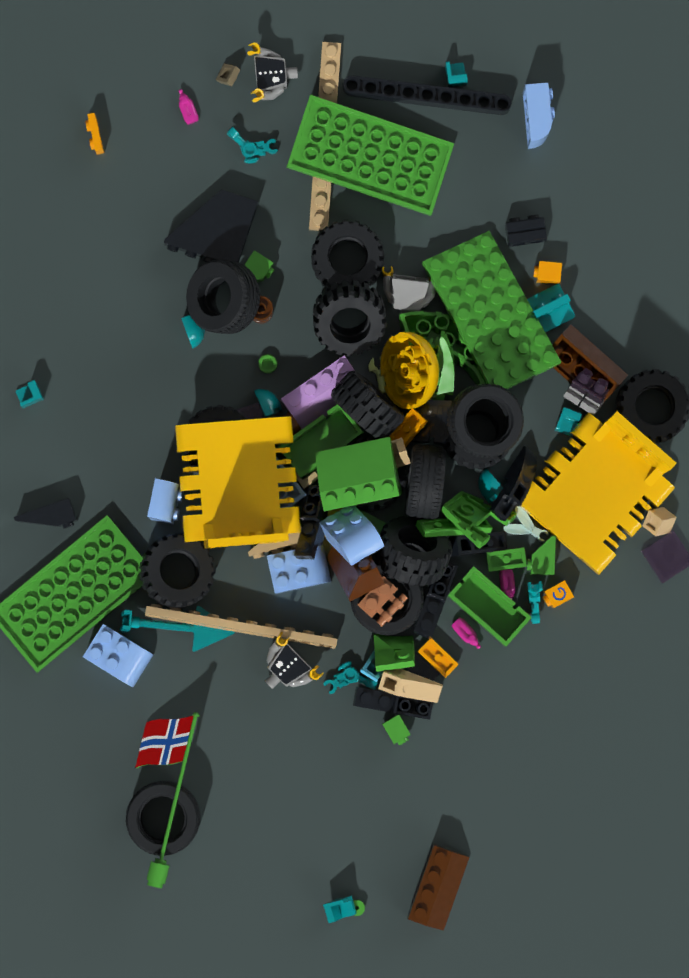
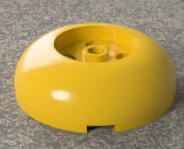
[380,332,439,409]

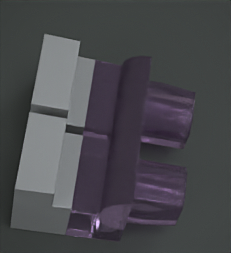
[563,368,609,416]

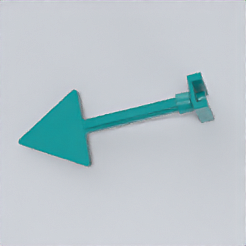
[119,606,235,652]

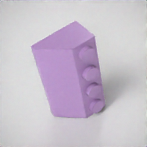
[281,356,355,429]

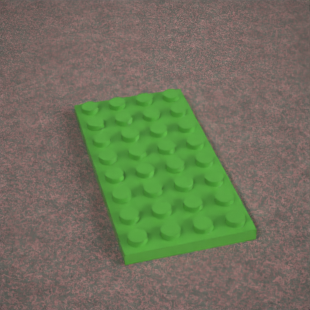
[286,95,454,216]
[422,231,561,389]
[0,515,143,673]

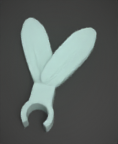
[503,506,549,542]

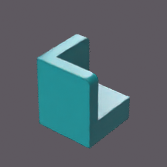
[445,61,468,88]
[16,380,44,408]
[554,407,582,437]
[323,895,357,923]

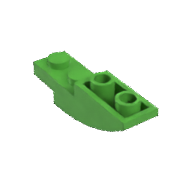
[432,331,455,400]

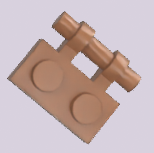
[358,576,408,627]

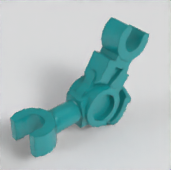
[227,127,278,164]
[527,581,543,624]
[323,661,378,694]

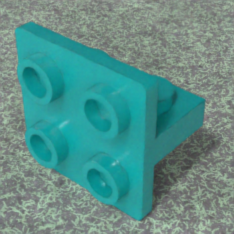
[527,284,575,333]

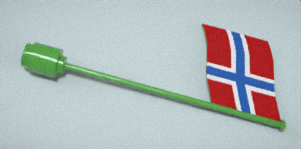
[135,712,200,888]

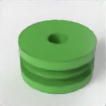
[353,900,365,916]

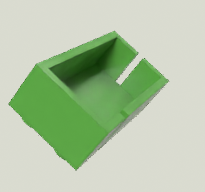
[278,404,363,480]
[448,566,532,647]

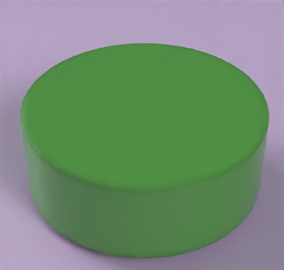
[258,354,278,374]

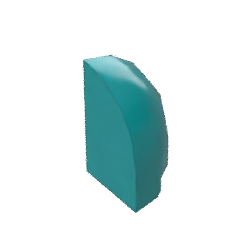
[181,315,205,349]
[254,389,283,418]
[478,468,503,504]

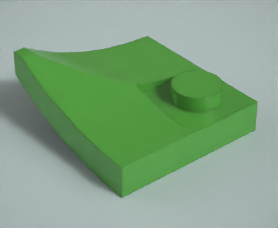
[373,633,415,672]

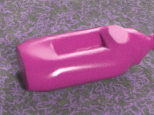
[178,89,199,125]
[499,569,516,599]
[452,617,481,649]

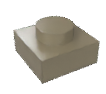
[216,63,240,86]

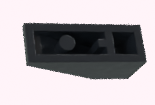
[14,498,78,529]
[449,531,507,557]

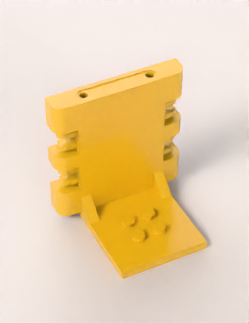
[520,411,677,575]
[175,416,301,549]

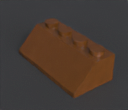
[552,325,628,402]
[327,546,385,601]
[407,844,470,931]

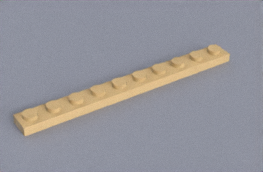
[309,42,341,231]
[145,604,337,649]

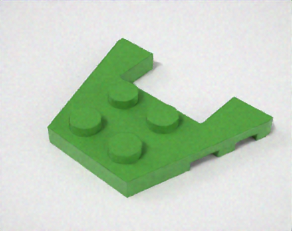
[441,491,517,549]

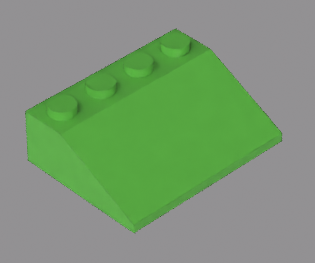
[315,437,403,511]

